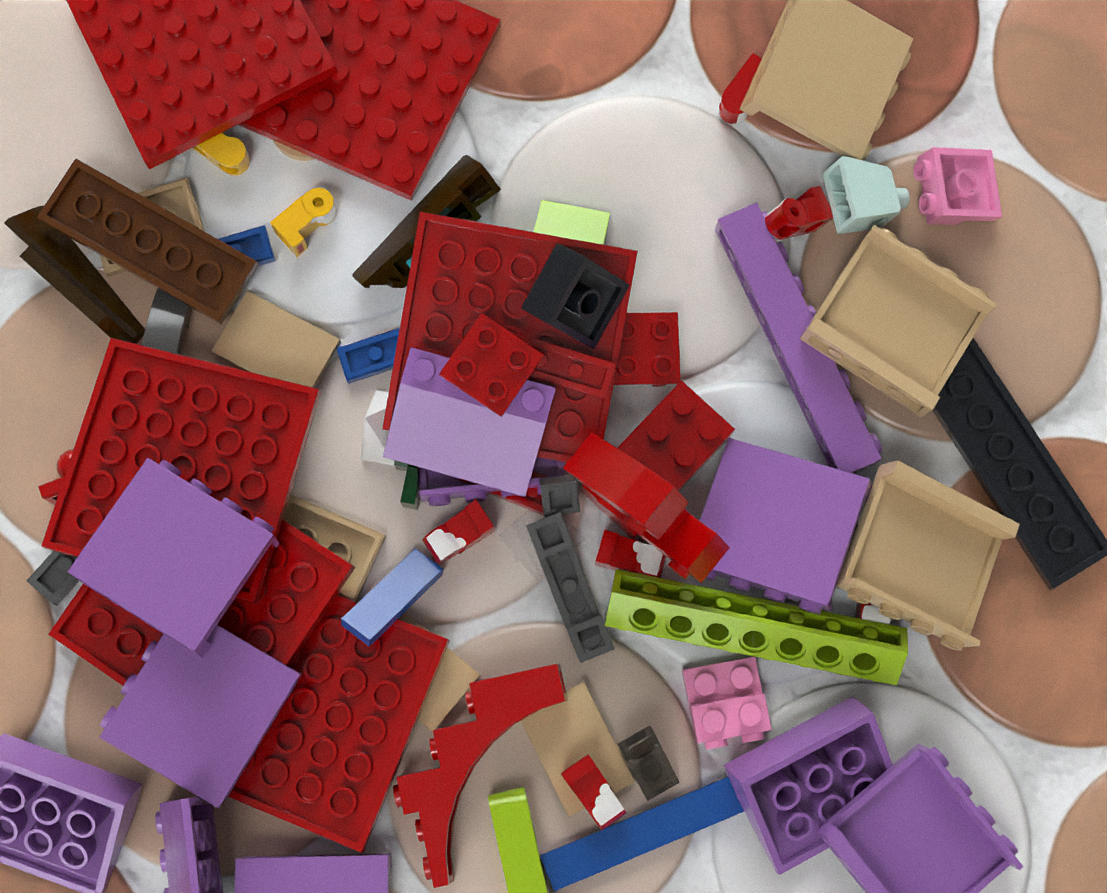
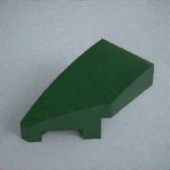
[394,460,420,510]

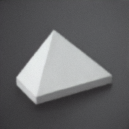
[361,390,395,467]

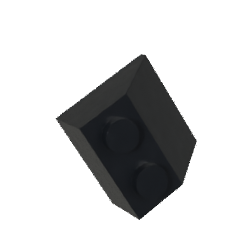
[521,243,630,349]

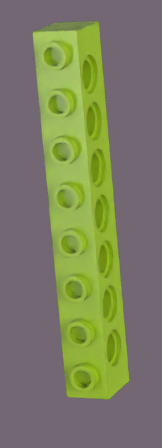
[604,569,908,685]

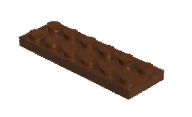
[37,158,259,325]

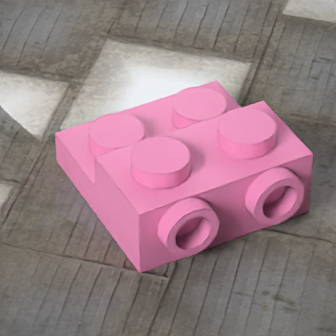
[913,147,1002,225]
[682,657,772,750]

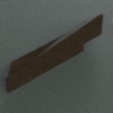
[352,155,501,288]
[4,206,145,344]

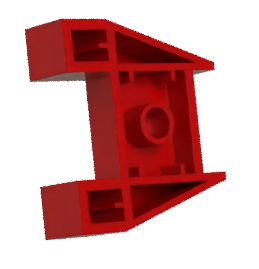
[563,432,730,583]

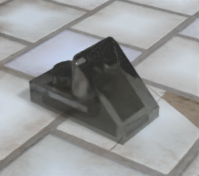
[617,725,680,801]

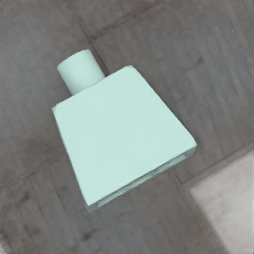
[823,156,910,234]

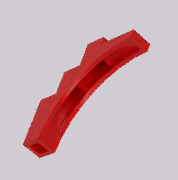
[393,664,568,888]

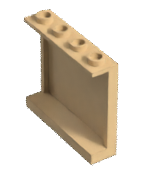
[739,0,914,161]
[800,225,997,418]
[837,460,1020,651]

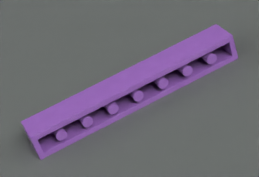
[715,202,882,474]

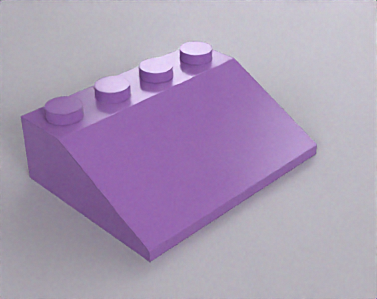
[383,347,556,497]
[724,696,893,875]
[0,733,142,893]
[155,797,223,893]

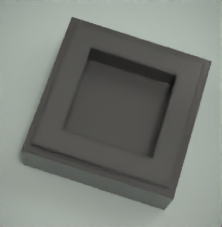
[539,475,581,517]

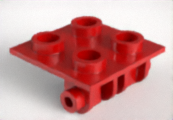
[614,312,681,387]
[439,313,544,417]

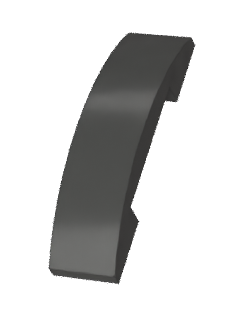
[142,289,192,355]
[526,512,615,663]

